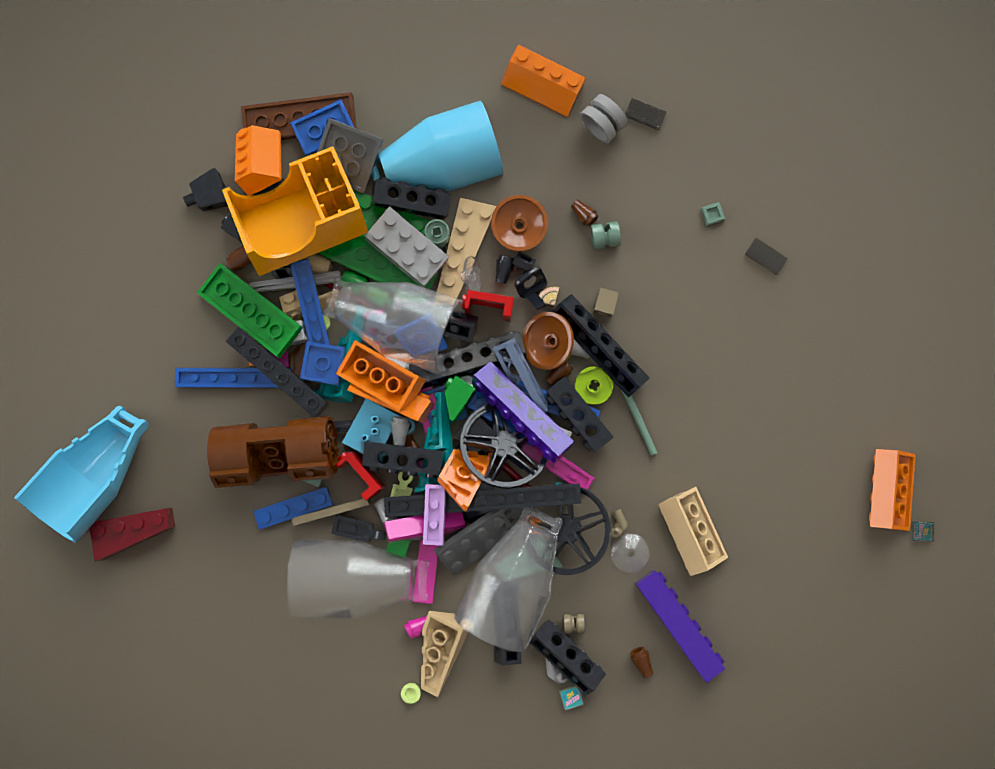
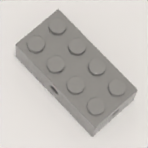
[365,207,449,289]

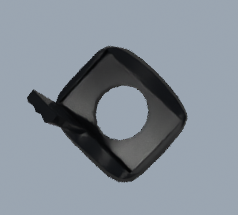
[514,267,547,310]

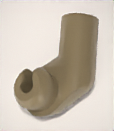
[611,509,628,538]

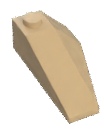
[421,611,472,697]

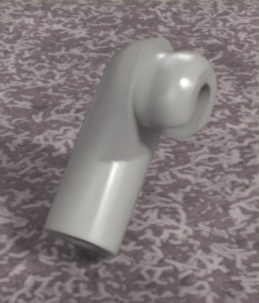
[545,658,567,684]

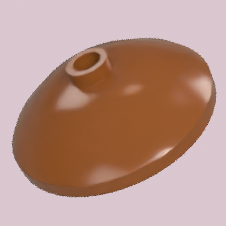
[491,195,548,252]
[522,312,574,370]

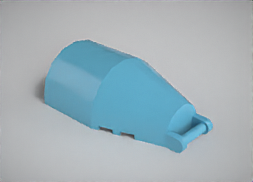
[372,100,503,192]
[14,406,149,543]

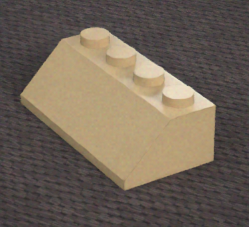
[658,487,728,576]

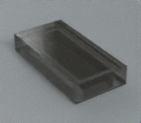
[625,98,666,130]
[745,238,788,275]

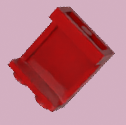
[461,290,514,322]
[335,451,386,501]

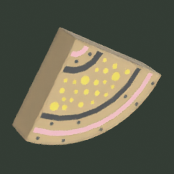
[538,287,559,306]

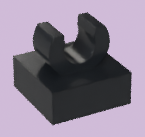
[512,252,536,275]

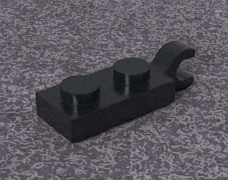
[331,514,386,543]

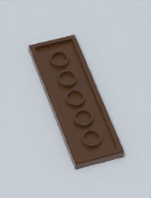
[241,92,357,140]

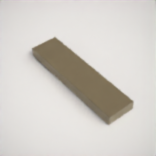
[292,498,371,526]

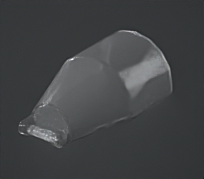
[323,278,463,374]
[454,507,563,652]
[287,539,429,619]

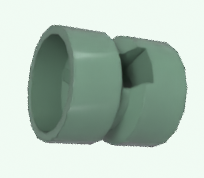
[425,219,450,249]
[590,221,621,250]

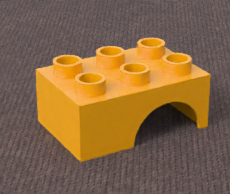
[222,147,368,276]

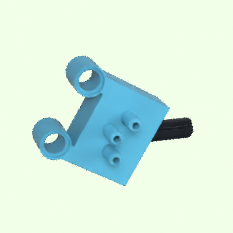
[334,399,416,469]

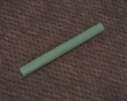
[621,390,658,456]

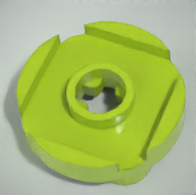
[575,366,613,405]

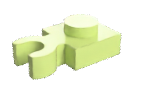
[390,472,413,497]

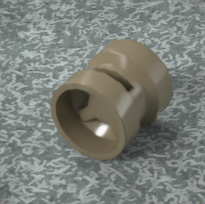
[564,614,584,634]

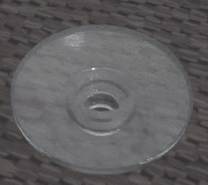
[461,256,481,291]
[611,534,649,573]

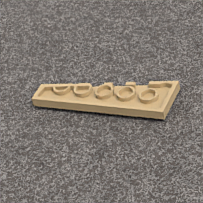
[434,198,496,310]

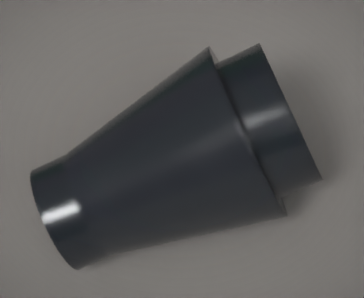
[495,255,514,284]

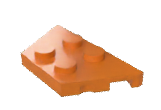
[437,449,493,511]

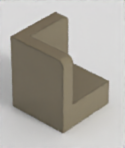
[593,288,618,317]

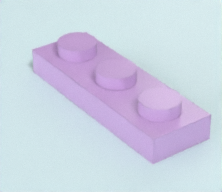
[423,484,446,545]

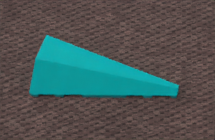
[314,306,367,403]
[415,392,453,493]

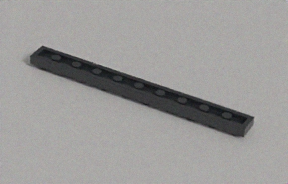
[384,483,582,517]

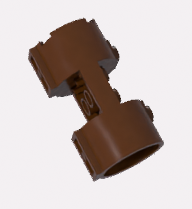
[207,416,340,488]

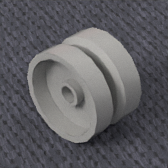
[579,94,628,143]

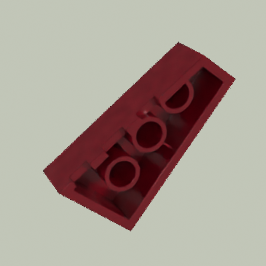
[89,508,175,562]

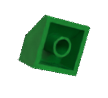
[444,376,476,424]

